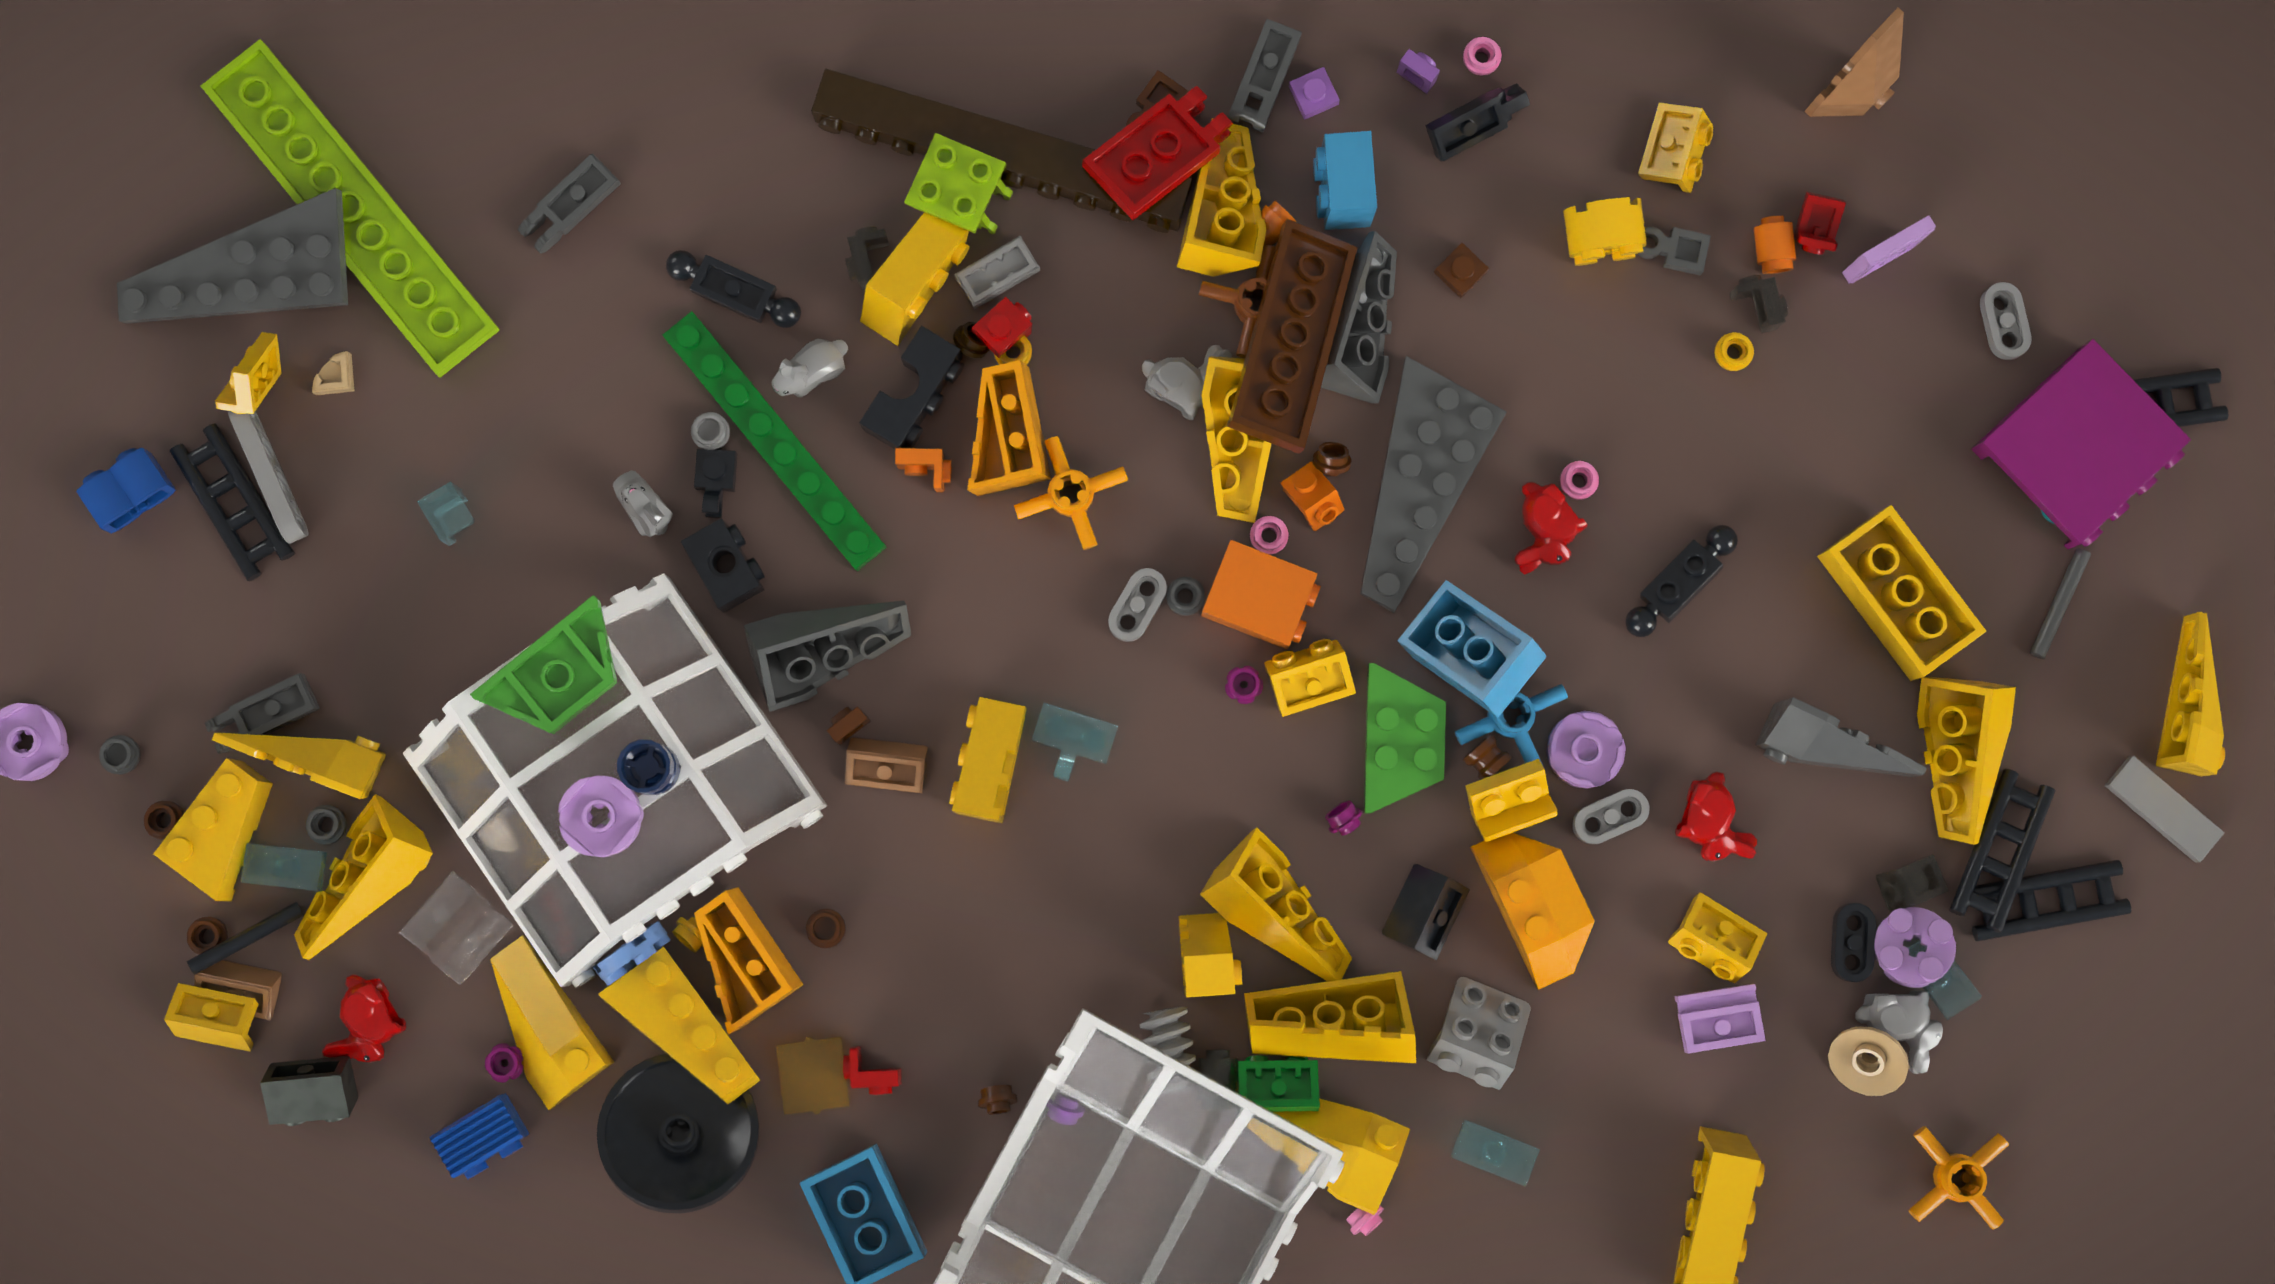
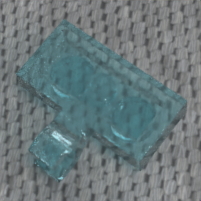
[1032,703,1118,782]

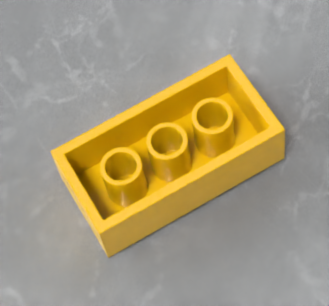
[1817,505,1987,681]

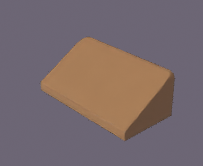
[845,738,928,793]
[194,960,281,1020]

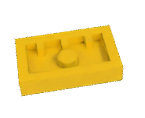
[1638,103,1713,193]
[215,332,282,414]
[1264,639,1356,717]
[1465,758,1558,842]
[1668,892,1768,983]

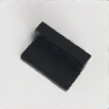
[1382,864,1470,960]

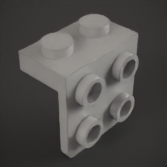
[1426,977,1531,1090]

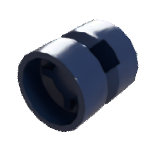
[617,739,680,795]

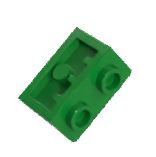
[1237,1055,1320,1112]

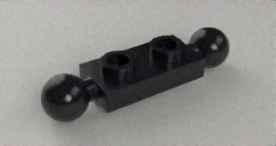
[666,250,801,328]
[1625,525,1738,637]

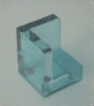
[417,481,475,546]

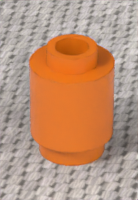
[1754,216,1796,274]

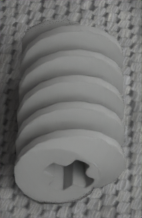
[1139,1007,1196,1092]

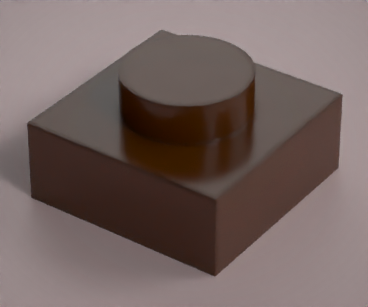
[1434,243,1490,298]
[826,706,871,745]

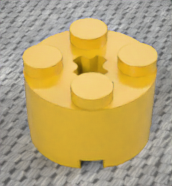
[1563,197,1647,266]

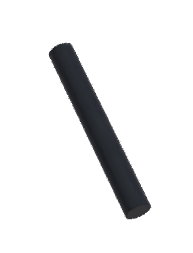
[187,902,304,975]

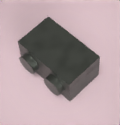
[260,1056,358,1126]

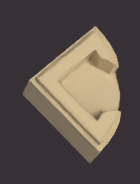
[312,351,355,395]

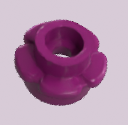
[1225,666,1263,704]
[1325,800,1362,836]
[485,1043,524,1083]

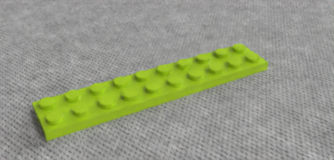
[200,39,500,378]

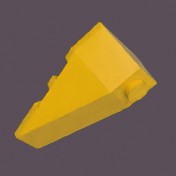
[1200,827,1352,982]

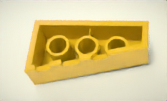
[1673,1126,1765,1284]

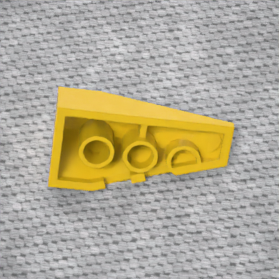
[1177,118,1267,277]
[1201,356,1271,523]
[2156,612,2225,777]
[1917,677,2016,845]
[212,733,386,799]
[294,794,433,960]
[490,935,614,1110]
[1247,1098,1410,1215]

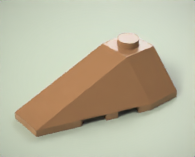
[1804,8,1904,117]

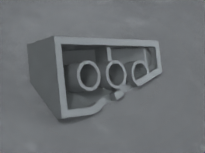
[1321,231,1397,404]
[744,601,911,712]
[1755,697,1927,777]

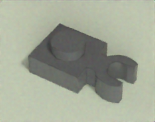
[1638,227,1711,276]

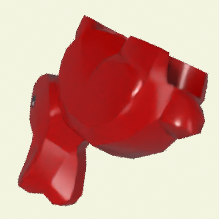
[1514,482,1588,575]
[1675,771,1757,861]
[322,974,407,1063]

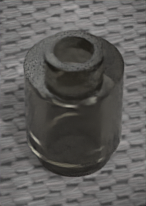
[1198,1049,1238,1107]

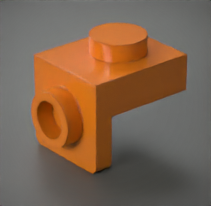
[1280,461,1344,531]

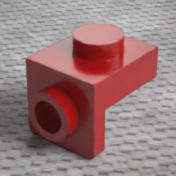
[1794,192,1846,255]
[972,297,1033,358]
[843,1046,902,1095]

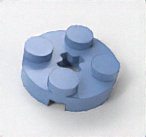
[593,920,671,986]

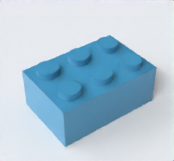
[1397,580,1547,718]
[800,1143,928,1284]

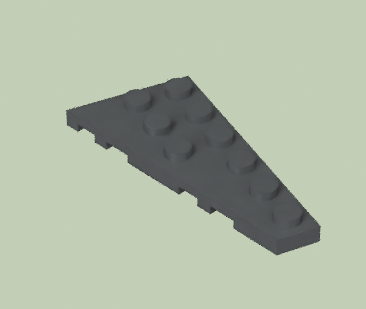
[117,188,348,324]
[1360,356,1507,613]

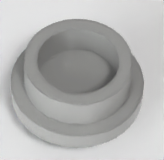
[691,412,730,450]

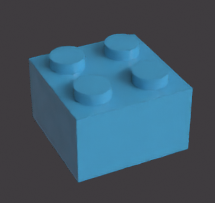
[1313,131,1377,230]

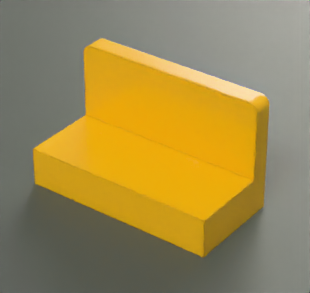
[164,983,259,1052]

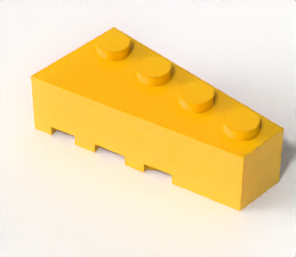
[598,947,761,1104]
[1244,971,1416,1063]

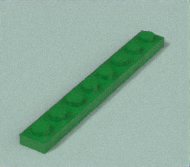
[662,311,887,571]

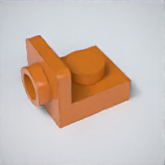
[895,448,952,492]

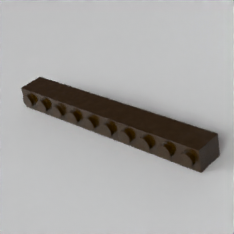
[811,68,1192,233]

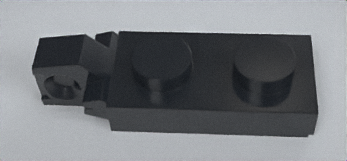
[1425,83,1530,161]

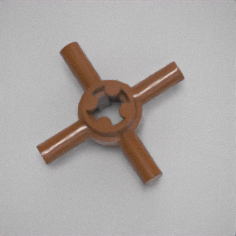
[1199,245,1276,359]

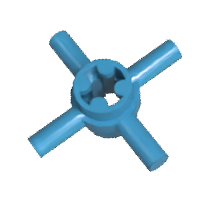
[1455,684,1568,765]

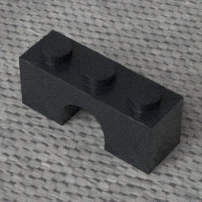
[859,325,964,449]

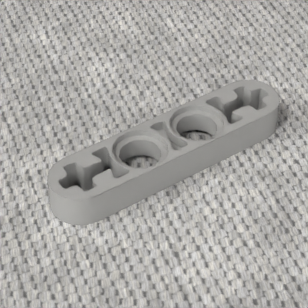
[228,411,308,544]

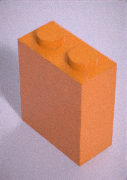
[1201,540,1321,650]

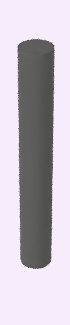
[2030,548,2091,659]

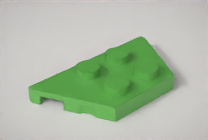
[470,595,617,734]
[1364,663,1446,814]

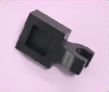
[694,449,737,518]

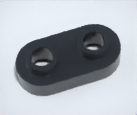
[1831,903,1876,982]

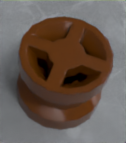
[1462,734,1512,780]

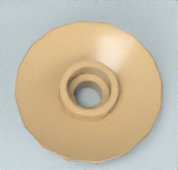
[1828,1027,1909,1096]

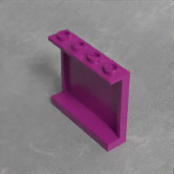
[1971,339,2191,549]

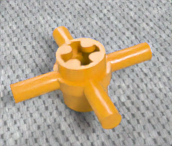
[1013,436,1128,550]
[1908,1126,2009,1230]

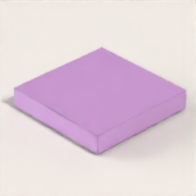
[1842,215,1936,284]

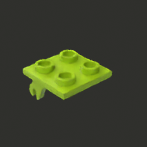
[904,133,1013,234]

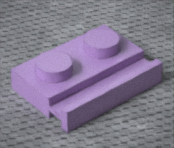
[1674,984,1766,1054]

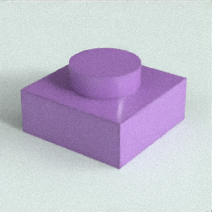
[1396,49,1440,94]
[1288,67,1340,120]

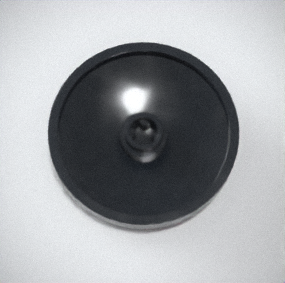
[597,1054,759,1213]

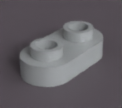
[1980,282,2032,360]
[1108,568,1167,642]
[1572,789,1650,845]

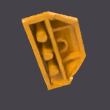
[1470,833,1595,990]

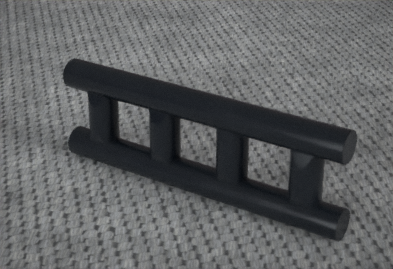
[2134,368,2229,427]
[169,423,295,581]
[1949,769,2056,933]
[1972,860,2131,941]

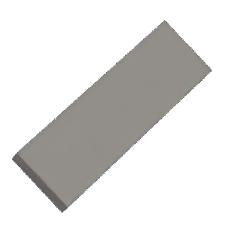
[2104,756,2225,863]

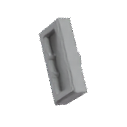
[954,236,1040,309]

